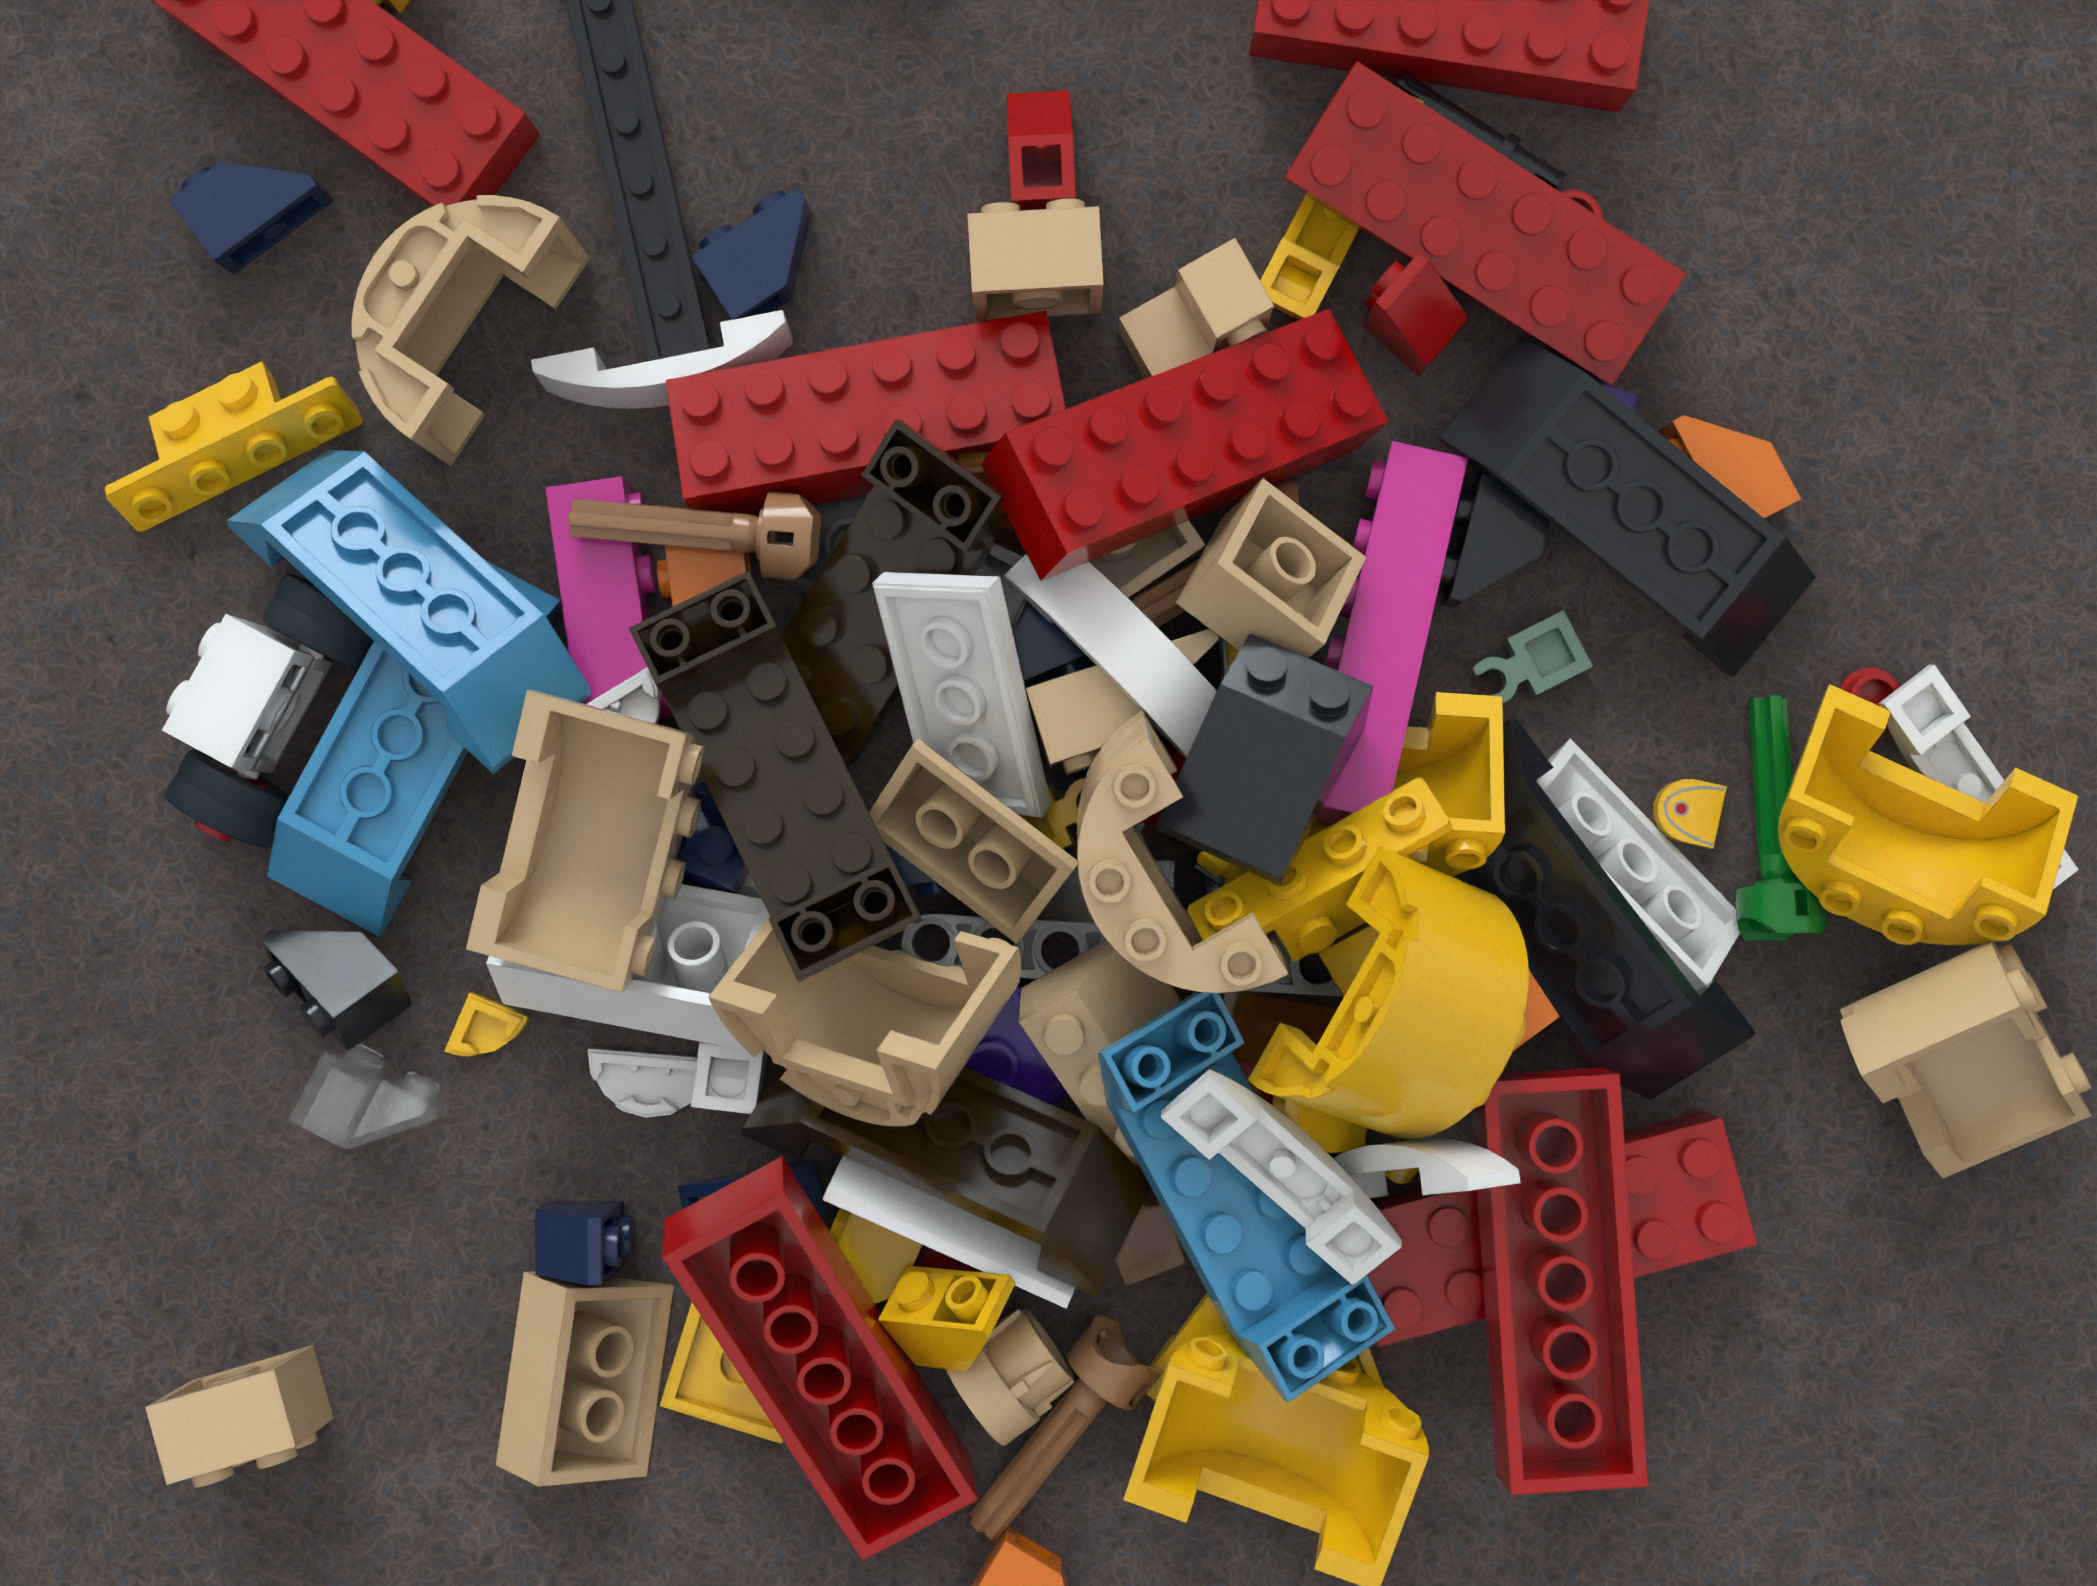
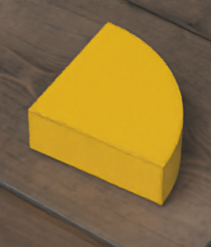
[444,992,531,1056]

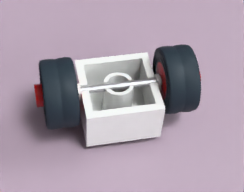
[162,573,374,848]

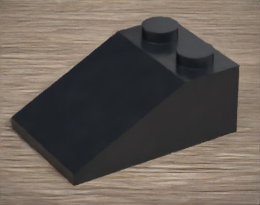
[1156,634,1374,886]

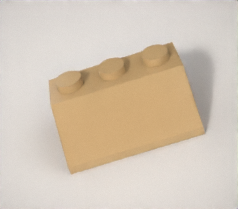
[869,739,1078,944]
[1019,940,1182,1166]
[496,1271,674,1487]

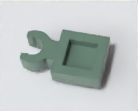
[1468,610,1593,704]

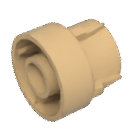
[946,1308,1075,1446]

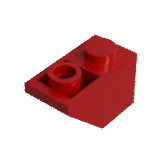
[1007,91,1076,211]
[1363,253,1469,376]

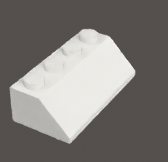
[1536,738,1740,991]
[486,884,770,1050]
[822,1155,1075,1309]

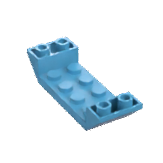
[227,449,591,774]
[267,560,562,936]
[1098,991,1395,1403]

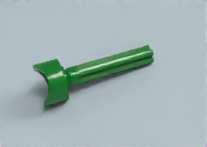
[1735,695,1827,941]

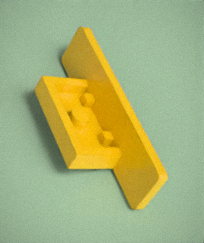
[104,361,363,532]
[1187,778,1452,962]

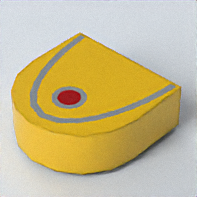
[1653,779,1727,849]

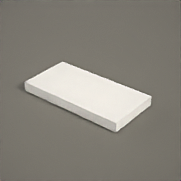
[872,572,1051,818]

